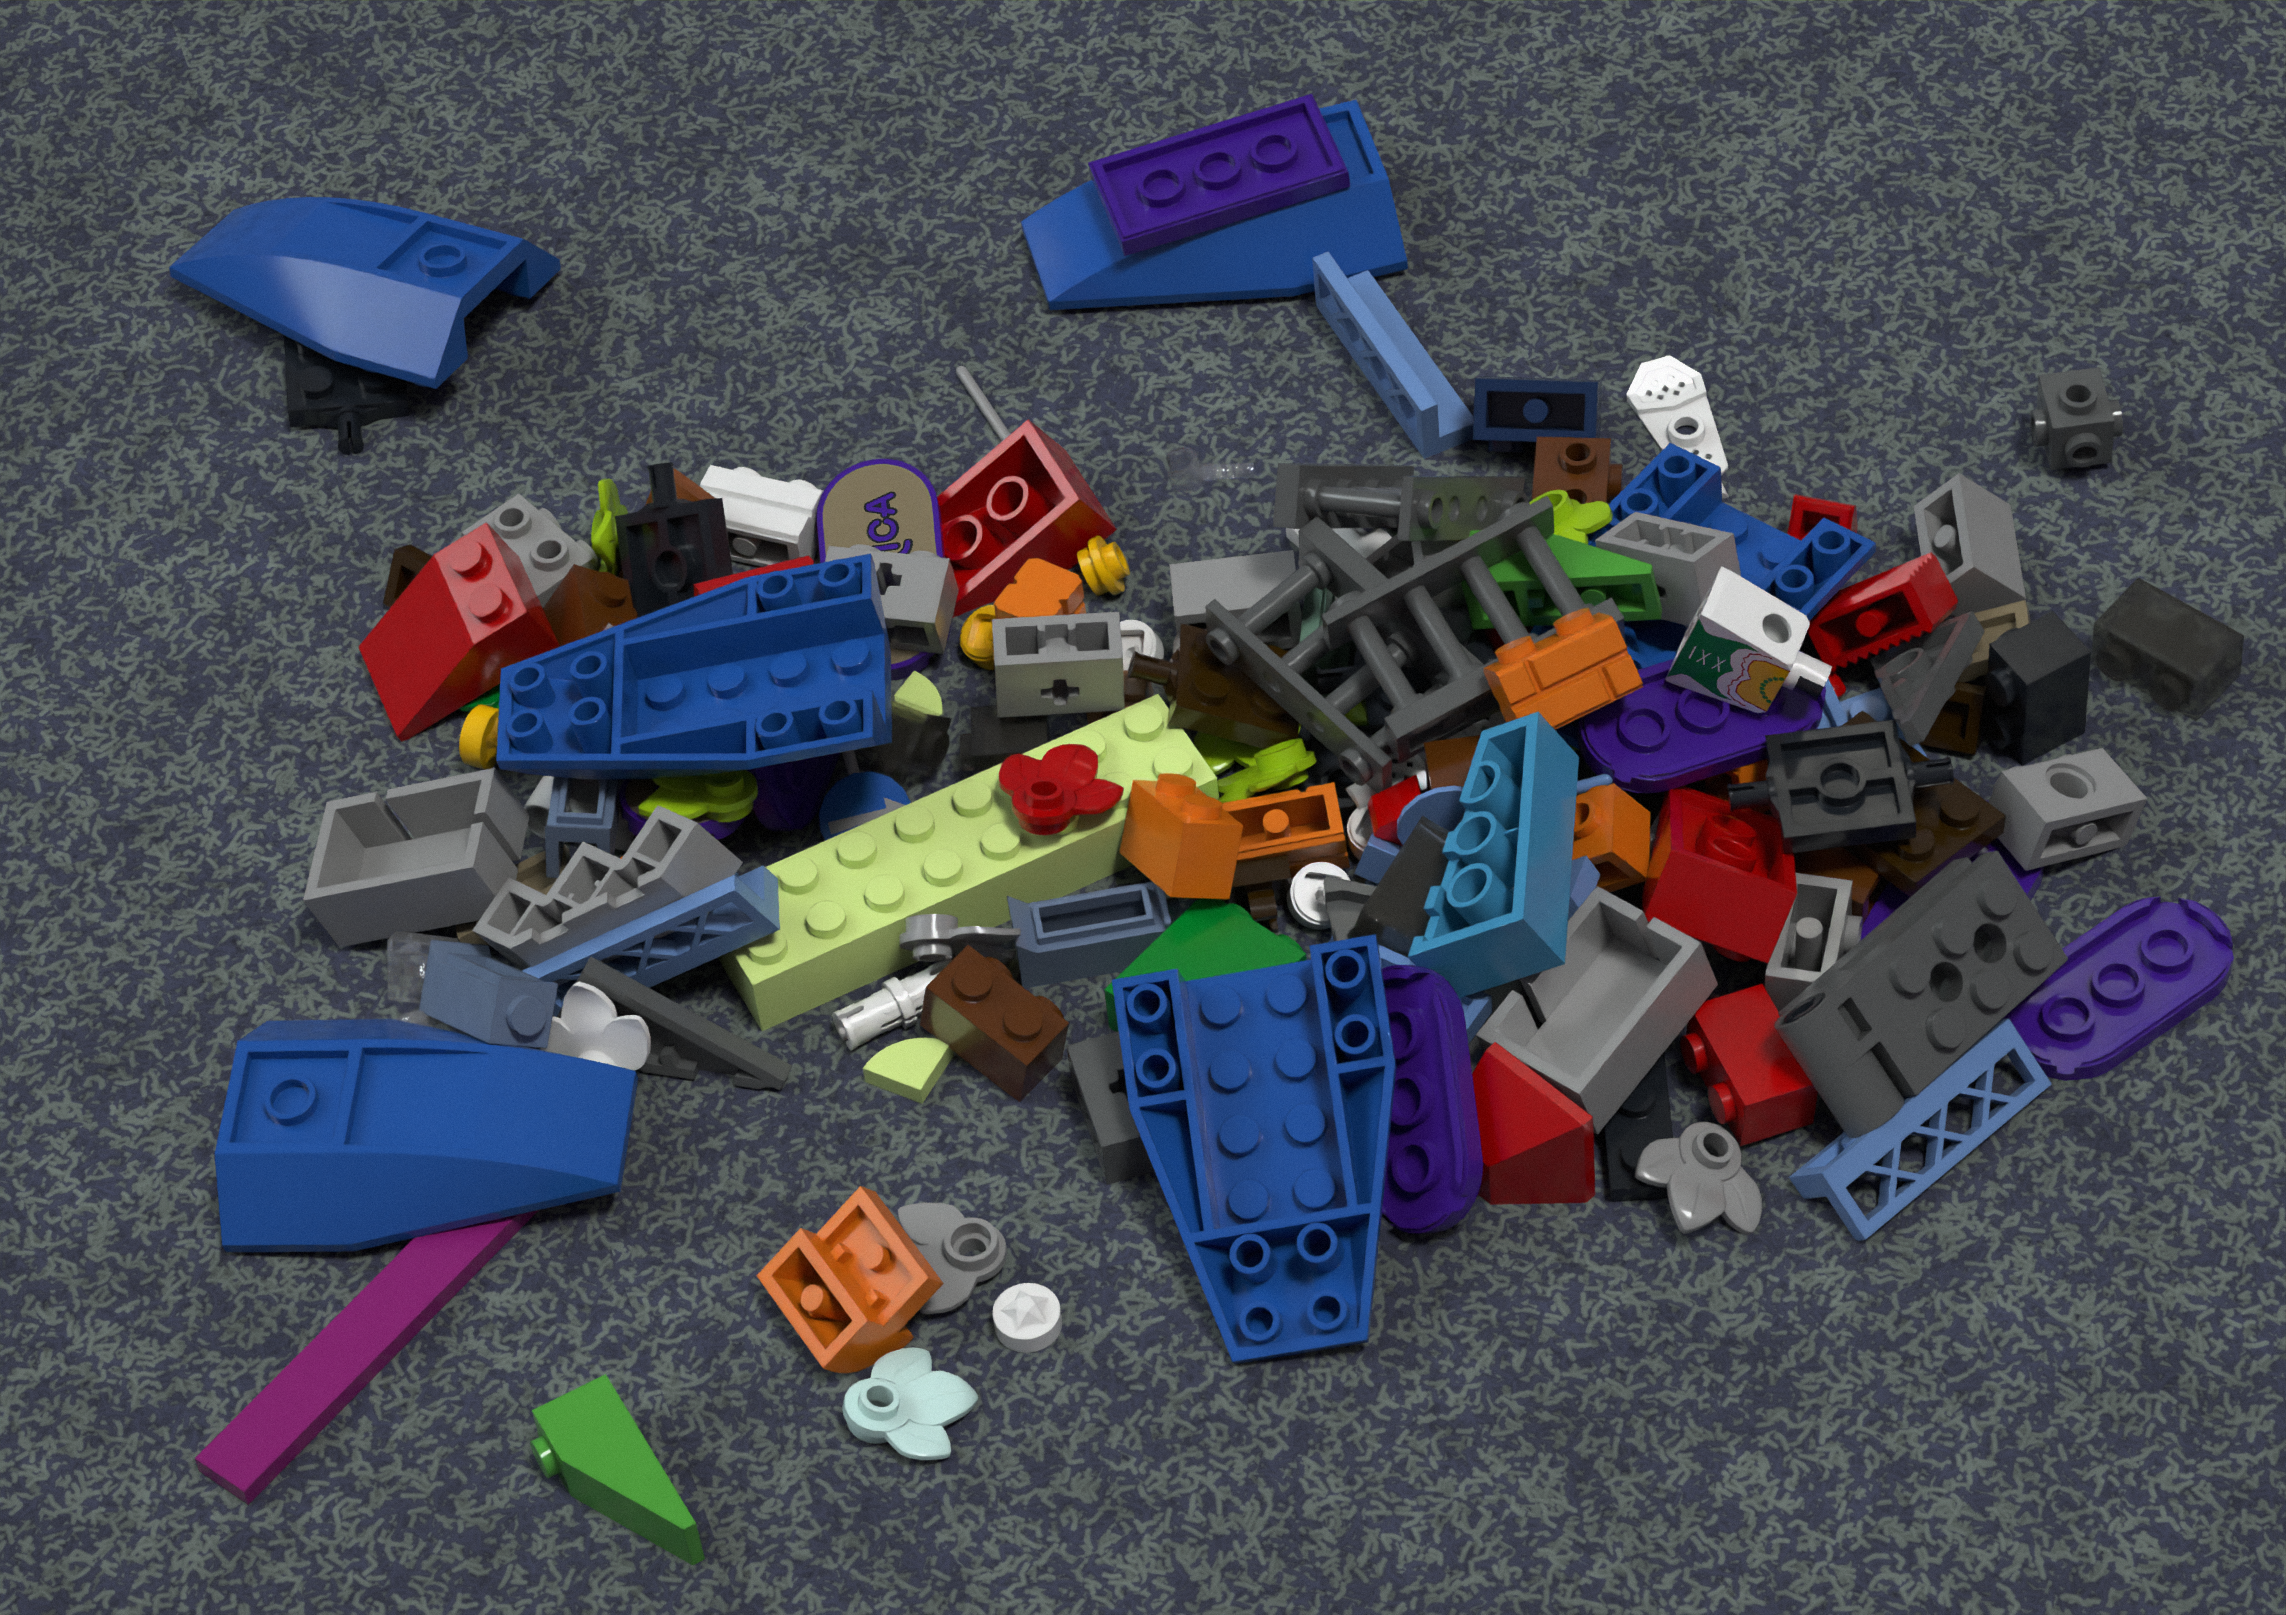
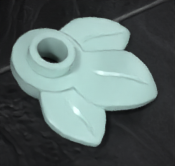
[842,1347,978,1460]

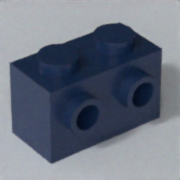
[1473,376,1602,452]

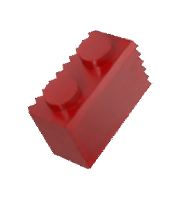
[1807,552,1958,673]

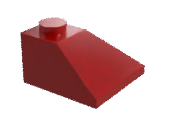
[1472,1042,1595,1205]

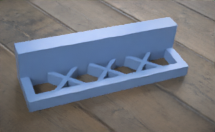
[1312,252,1474,459]
[522,866,780,1017]
[1789,1018,2051,1241]

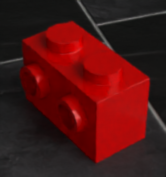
[1680,984,1818,1146]

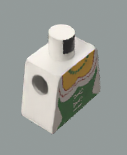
[1665,566,1832,713]

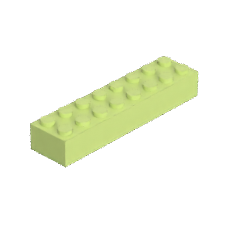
[718,694,1219,1031]

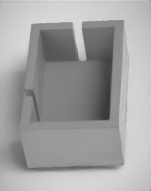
[303,768,530,947]
[1476,886,1718,1135]

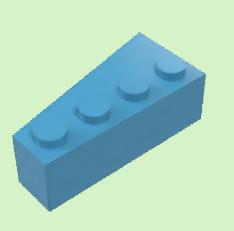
[1408,712,1579,998]

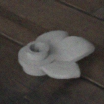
[899,914,1021,963]
[1635,1122,1762,1235]
[898,1203,1007,1314]

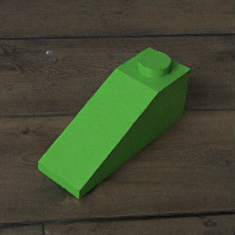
[1461,530,1662,629]
[530,1374,705,1565]

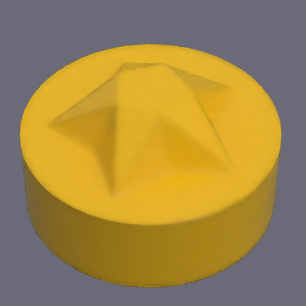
[960,605,996,670]
[459,704,499,770]

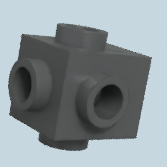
[2030,367,2123,470]

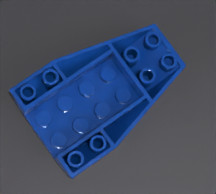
[1021,100,1408,310]
[169,197,561,389]
[1530,443,1876,750]
[496,553,892,780]
[1112,934,1397,1364]
[215,1019,638,1252]

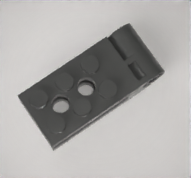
[1774,851,2068,1138]

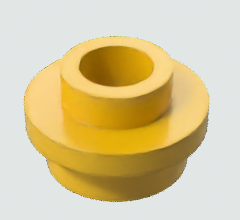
[1077,535,1130,596]

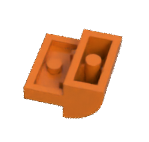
[757,1186,944,1373]

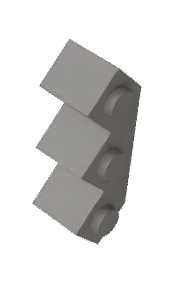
[472,805,743,986]

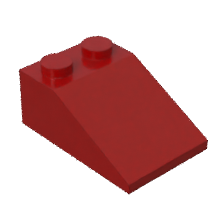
[937,419,1117,618]
[359,522,560,741]
[1642,786,1797,963]

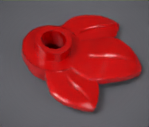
[999,744,1124,835]

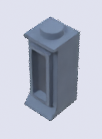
[545,777,624,878]
[1007,881,1182,988]
[419,940,558,1048]

